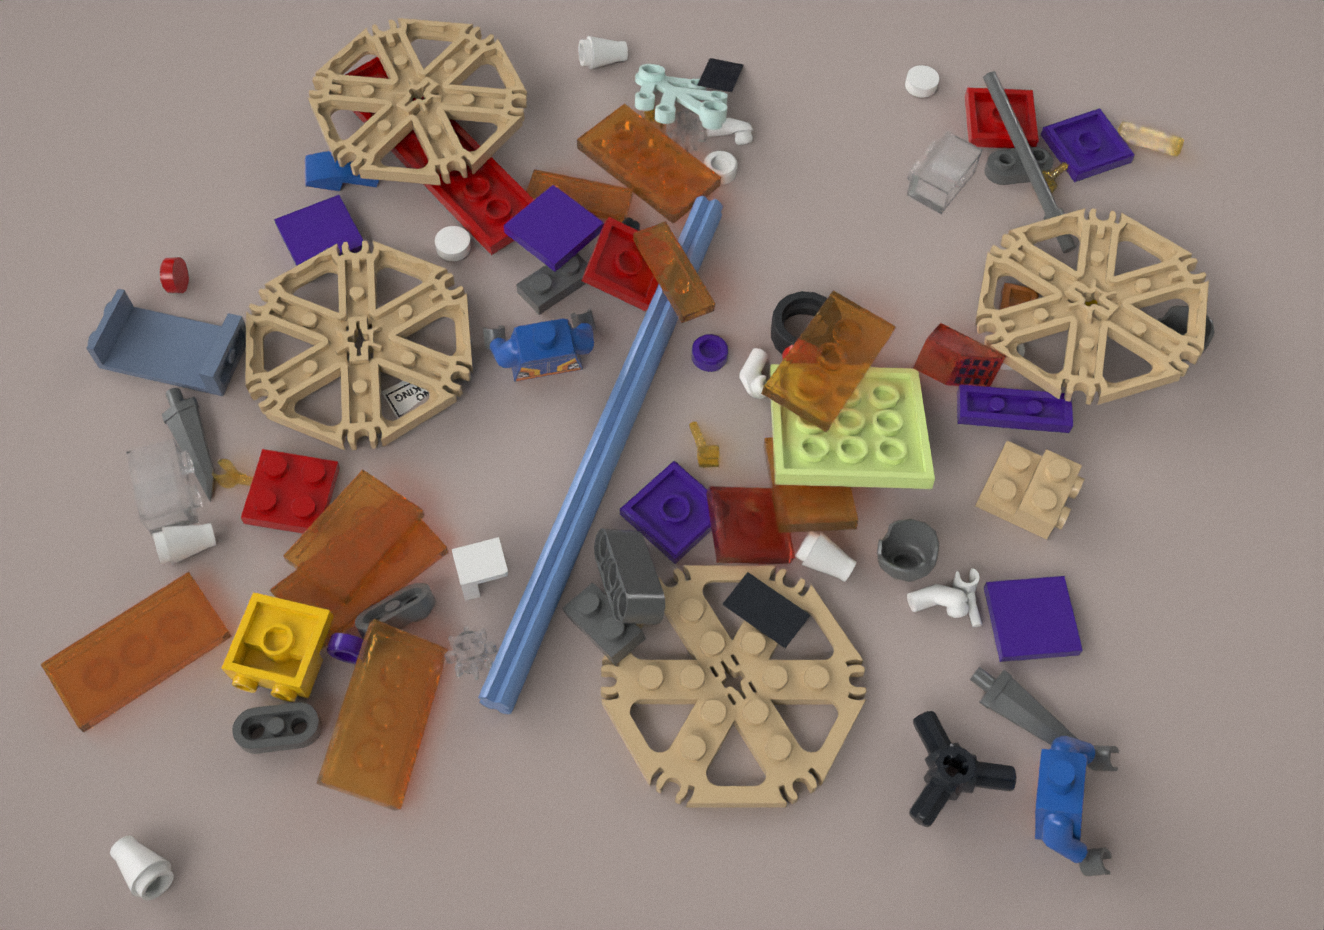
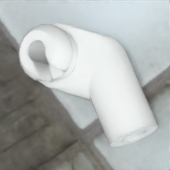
[706,118,754,145]
[739,348,771,399]
[907,584,969,618]

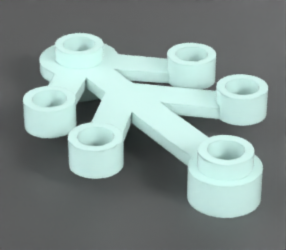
[634,64,728,130]

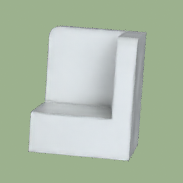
[452,537,508,601]

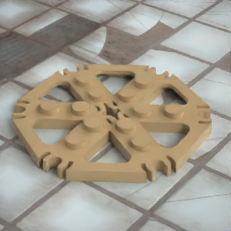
[308,18,527,185]
[975,208,1209,405]
[245,241,473,451]
[601,565,866,808]

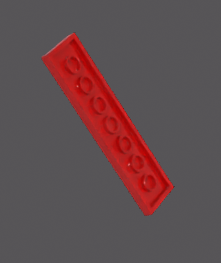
[345,57,534,256]

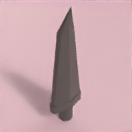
[162,388,216,502]
[970,667,1090,768]

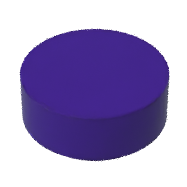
[691,334,728,372]
[326,633,371,664]

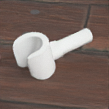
[952,568,982,627]

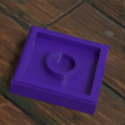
[1040,108,1135,183]
[504,185,604,272]
[274,195,364,266]
[620,461,729,564]
[983,576,1083,662]

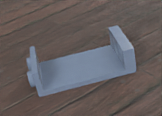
[86,289,246,396]

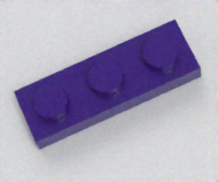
[957,385,1073,433]

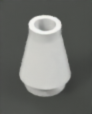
[578,36,628,69]
[152,523,217,565]
[795,530,857,582]
[110,835,174,901]

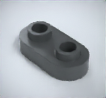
[984,147,1053,185]
[355,583,436,643]
[232,702,322,754]

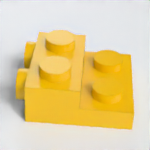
[221,592,334,702]

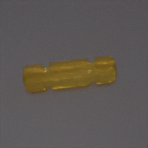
[1117,121,1184,157]

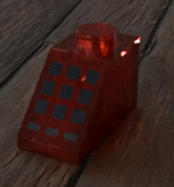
[913,323,1006,387]

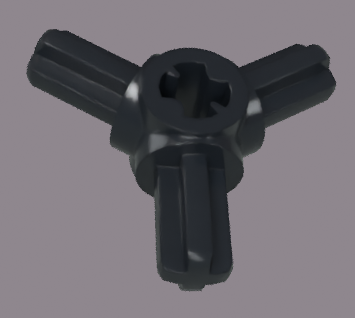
[909,711,1017,828]

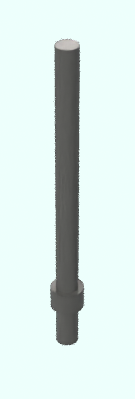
[983,71,1076,253]

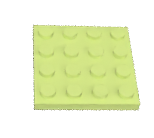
[770,364,935,489]

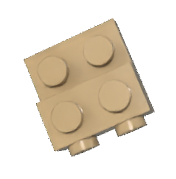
[975,441,1085,540]

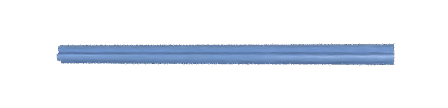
[478,196,723,714]

